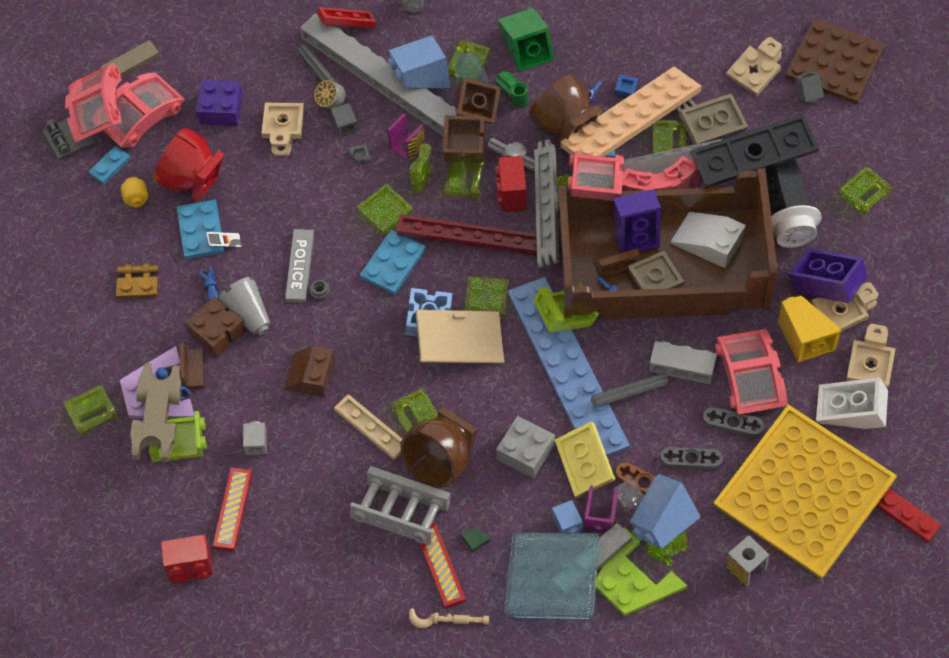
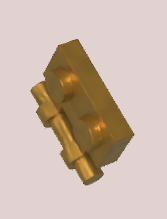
[116,263,159,299]

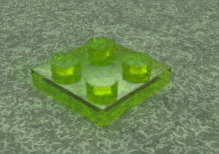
[357,183,413,235]
[464,276,509,318]

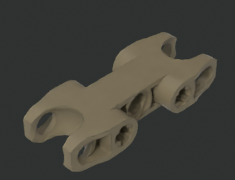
[130,363,182,463]

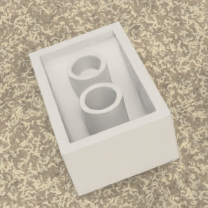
[671,212,746,268]
[816,377,888,429]

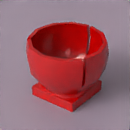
[154,128,225,203]

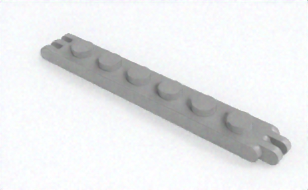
[534,139,559,268]

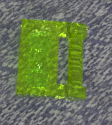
[447,40,490,81]
[653,120,687,154]
[409,144,432,195]
[444,160,486,199]
[839,166,893,215]
[64,385,118,436]
[390,388,438,435]

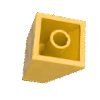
[778,296,841,363]

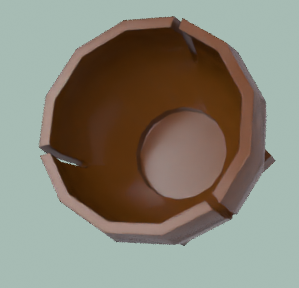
[528,74,602,147]
[400,407,478,488]

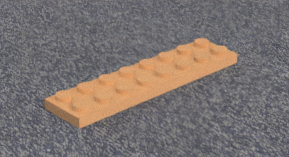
[561,67,701,157]

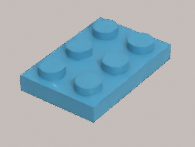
[177,199,225,260]
[360,230,426,295]

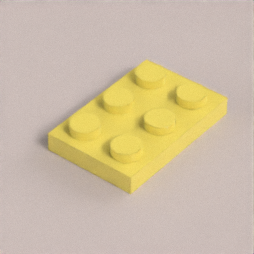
[555,422,615,498]

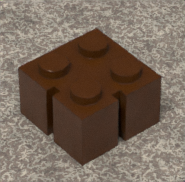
[443,115,485,162]
[185,296,246,358]

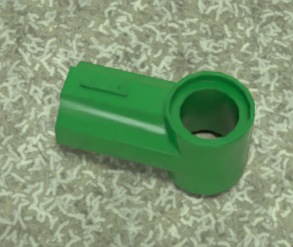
[495,71,529,108]

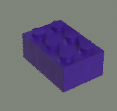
[614,189,661,253]
[789,248,867,303]

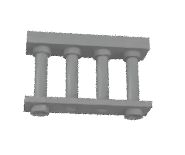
[350,466,450,545]

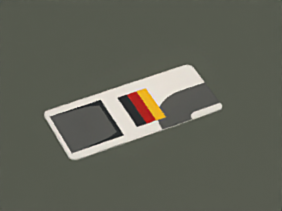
[207,232,241,247]

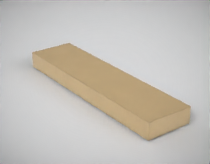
[334,394,402,461]

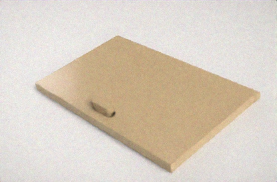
[416,310,505,363]

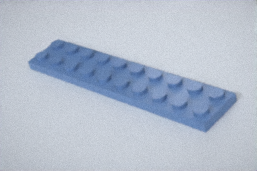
[508,277,630,457]

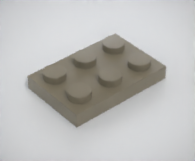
[678,93,748,145]

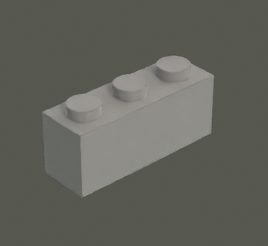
[649,341,717,385]

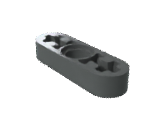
[703,407,764,438]
[660,447,723,470]

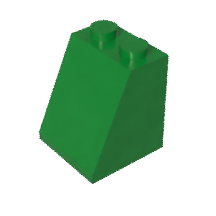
[498,8,554,72]

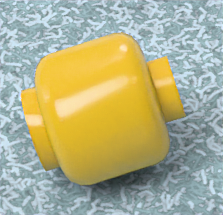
[121,177,149,208]

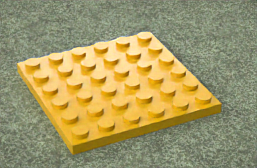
[713,404,897,579]

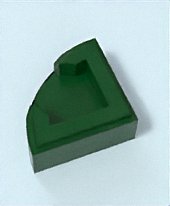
[460,529,491,552]

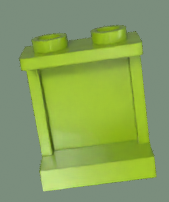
[533,283,599,333]
[149,411,207,462]

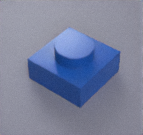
[614,75,638,97]

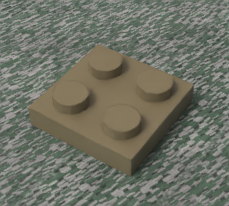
[628,251,684,290]

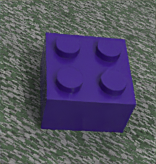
[196,80,243,126]

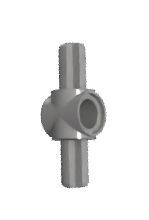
[487,138,535,172]

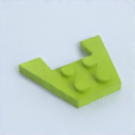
[593,527,687,616]

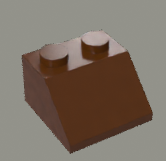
[454,78,501,125]
[284,346,335,397]

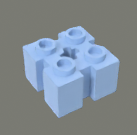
[405,288,452,337]

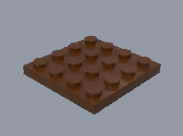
[785,18,885,104]

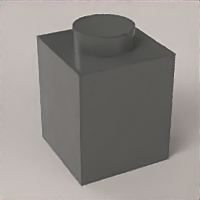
[795,71,824,103]
[331,103,358,137]

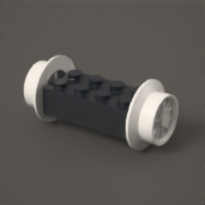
[765,159,822,248]

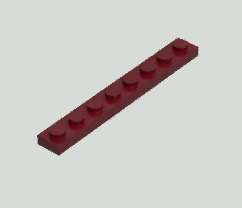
[397,214,537,255]

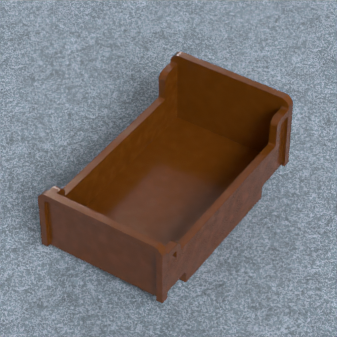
[558,168,777,320]

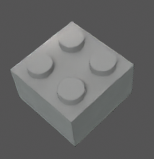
[496,416,555,479]

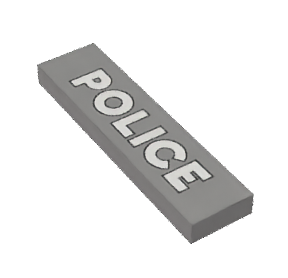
[285,229,314,303]

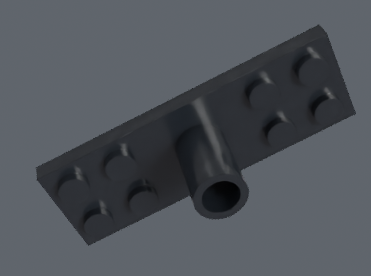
[690,114,819,188]

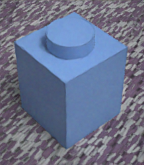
[552,500,583,538]

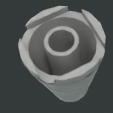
[218,277,271,336]

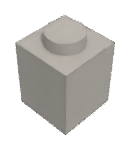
[243,421,267,455]

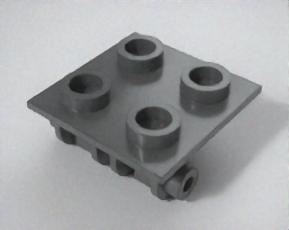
[43,119,94,160]

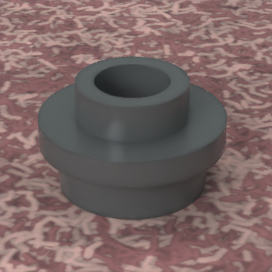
[310,280,330,300]

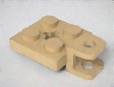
[726,37,782,96]
[262,103,304,156]
[811,282,878,332]
[846,324,896,389]

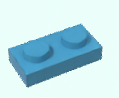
[89,146,131,185]

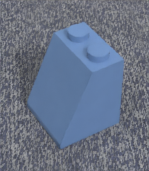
[388,36,451,88]
[630,474,701,549]

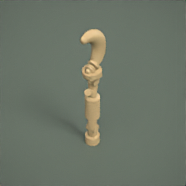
[409,608,489,629]

